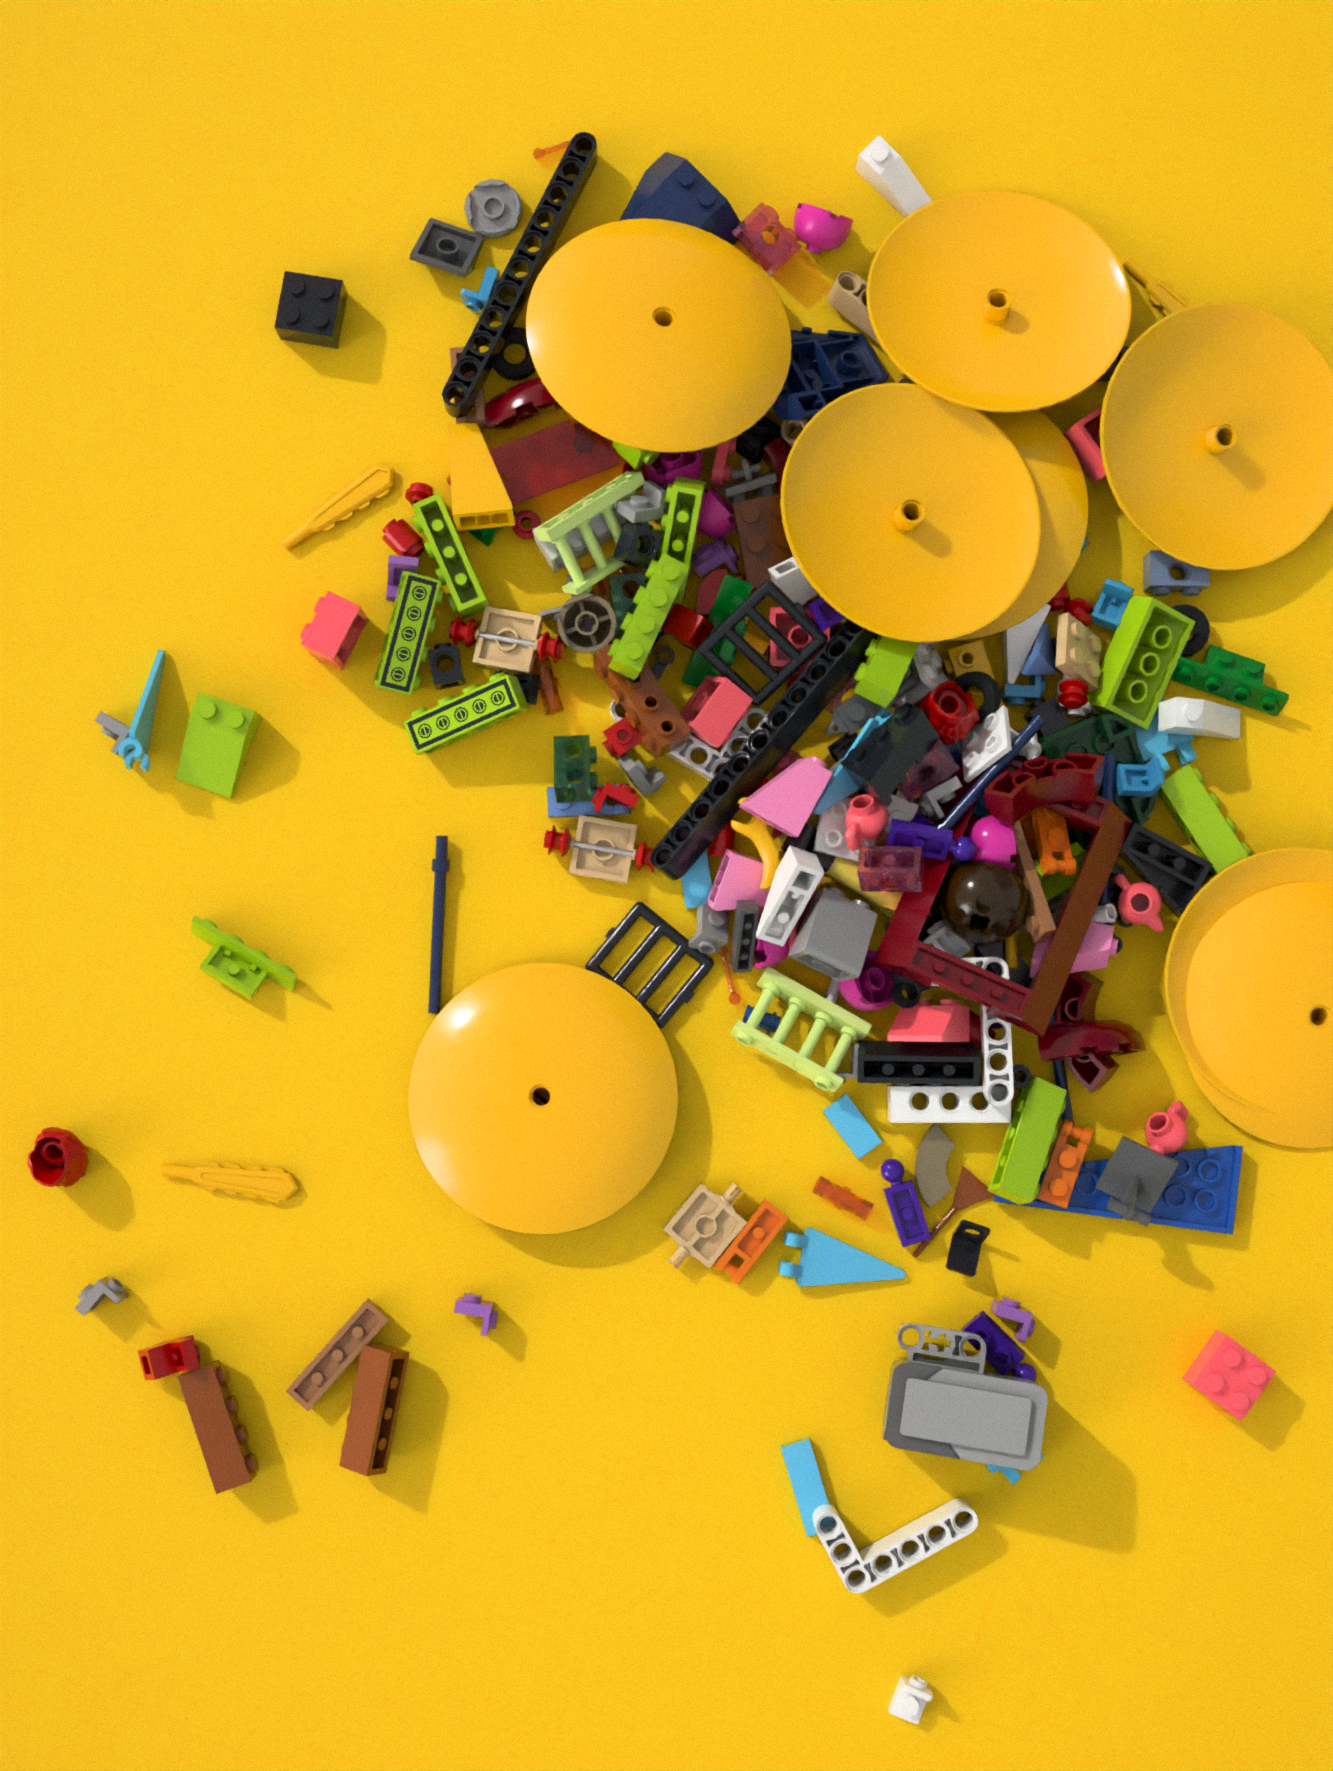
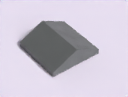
[410,218,485,278]

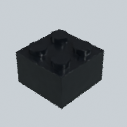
[274,271,348,349]

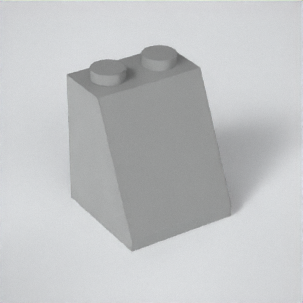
[788,887,878,982]

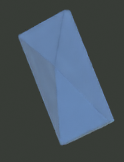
[1021,622,1057,676]

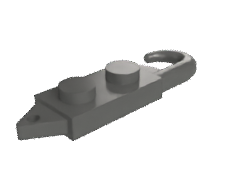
[826,658,920,735]

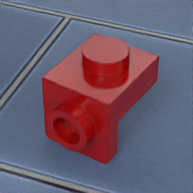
[602,717,642,759]
[591,782,639,814]

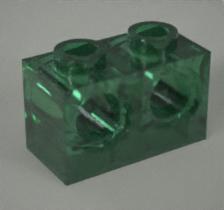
[608,572,649,639]
[554,735,598,803]

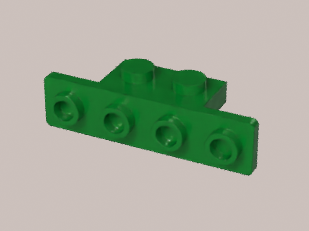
[682,575,753,688]
[1170,645,1289,716]

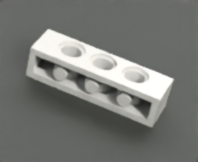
[887,1083,1011,1123]

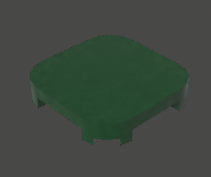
[1021,713,1159,850]

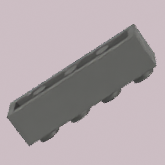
[729,900,760,973]

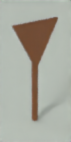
[913,1165,994,1258]

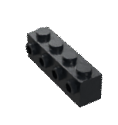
[858,1040,980,1085]

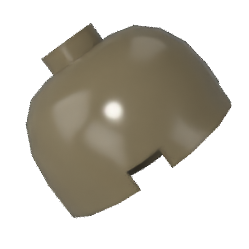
[557,593,617,654]

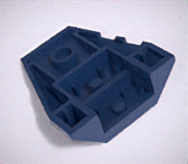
[619,152,746,246]
[772,327,888,421]

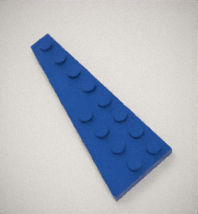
[993,1145,1243,1235]

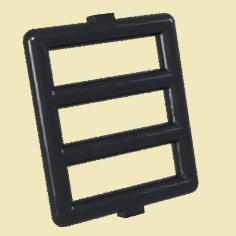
[697,580,828,707]
[585,902,714,1029]

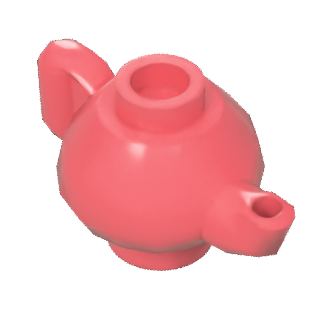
[844,794,889,851]
[1114,874,1164,933]
[1145,1101,1189,1155]

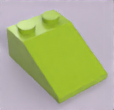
[175,692,262,799]

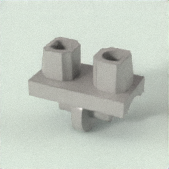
[722,458,778,504]

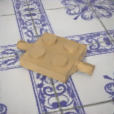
[663,1182,747,1269]

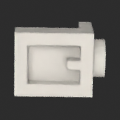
[888,1675,933,1725]

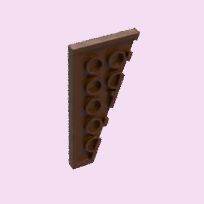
[732,494,793,590]

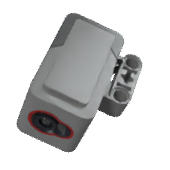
[882,1322,1048,1471]

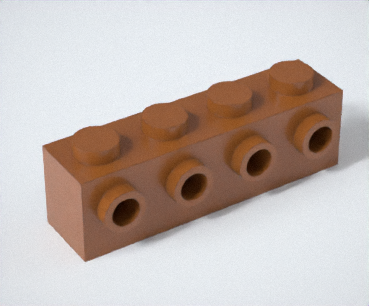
[593,638,692,759]
[339,1343,410,1476]
[178,1360,258,1494]

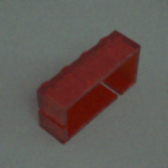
[489,418,620,506]

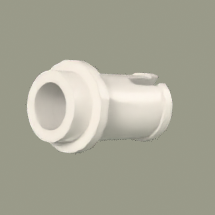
[1091,903,1117,924]

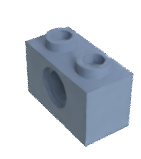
[1143,550,1209,596]

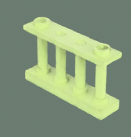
[534,471,665,595]
[730,967,872,1092]

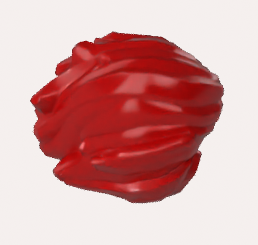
[919,680,979,745]
[27,1127,89,1187]

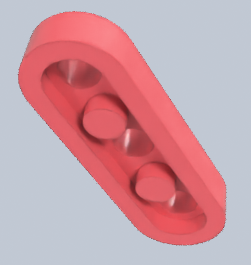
[711,437,737,487]

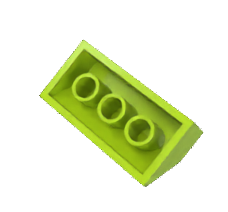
[1087,595,1195,730]

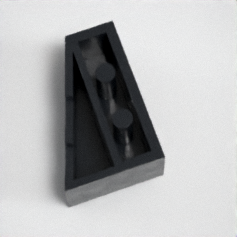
[840,702,940,808]
[1118,822,1213,916]

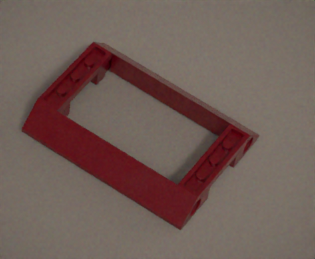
[873,759,1132,1038]

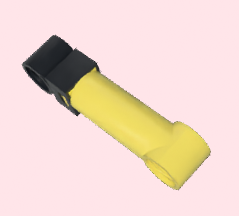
[781,823,906,919]

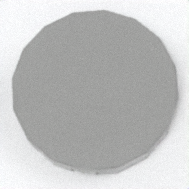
[464,179,522,239]

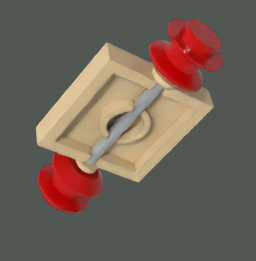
[1055,598,1102,709]
[449,606,567,674]
[543,815,658,884]

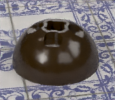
[938,861,1030,945]

